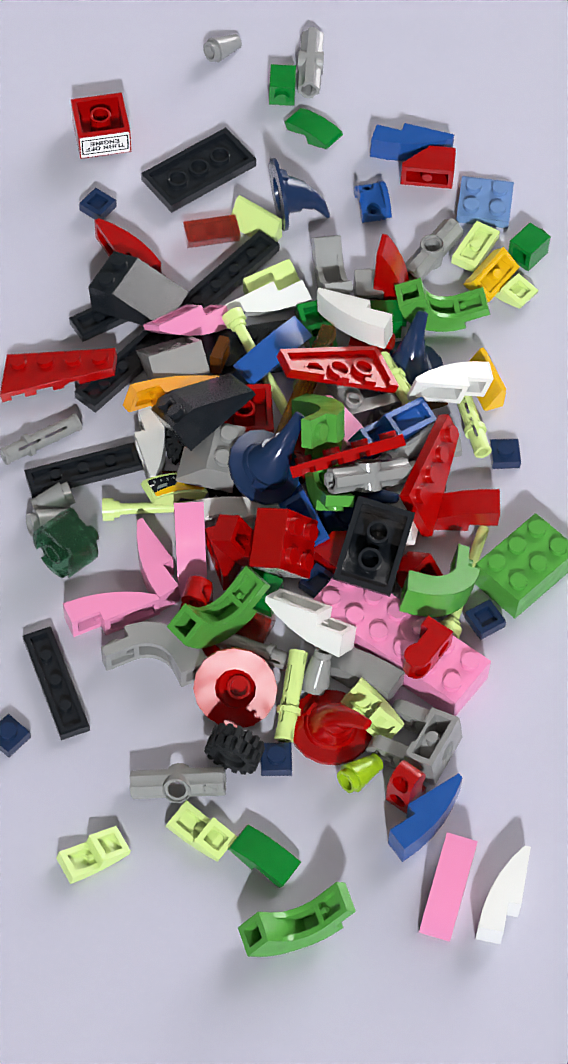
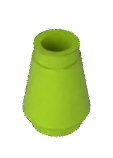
[337,753,384,793]

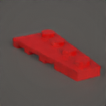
[277,346,399,394]
[0,348,117,402]
[399,414,459,537]
[290,430,406,478]

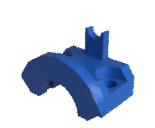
[353,180,392,223]

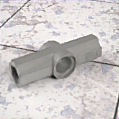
[297,27,324,98]
[405,218,463,281]
[324,457,412,494]
[130,763,226,803]

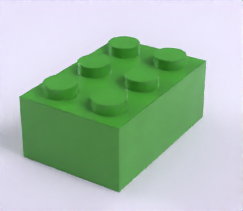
[475,513,568,619]

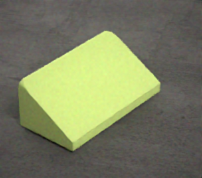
[229,195,282,242]
[243,259,300,295]

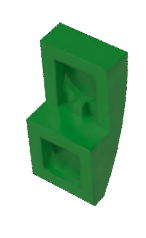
[285,108,343,150]
[228,825,301,888]

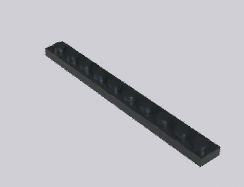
[74,230,280,413]

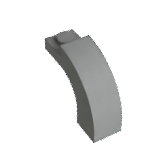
[311,235,353,295]
[101,622,206,687]

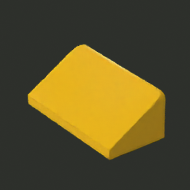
[463,247,520,302]
[469,347,506,411]

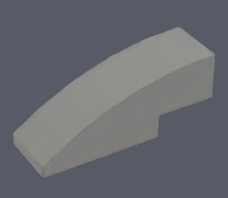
[330,647,405,703]

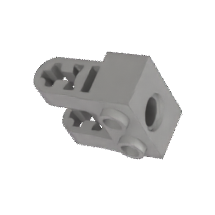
[314,382,403,427]
[366,699,462,786]

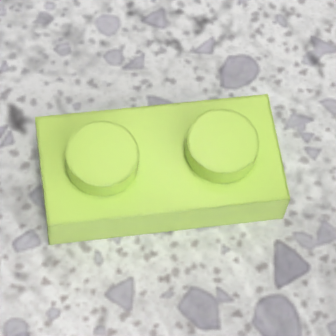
[451,221,500,273]

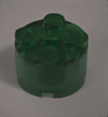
[33,507,99,578]

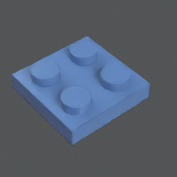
[456,176,514,229]

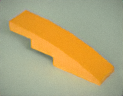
[123,375,219,412]

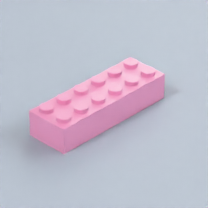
[313,578,491,716]

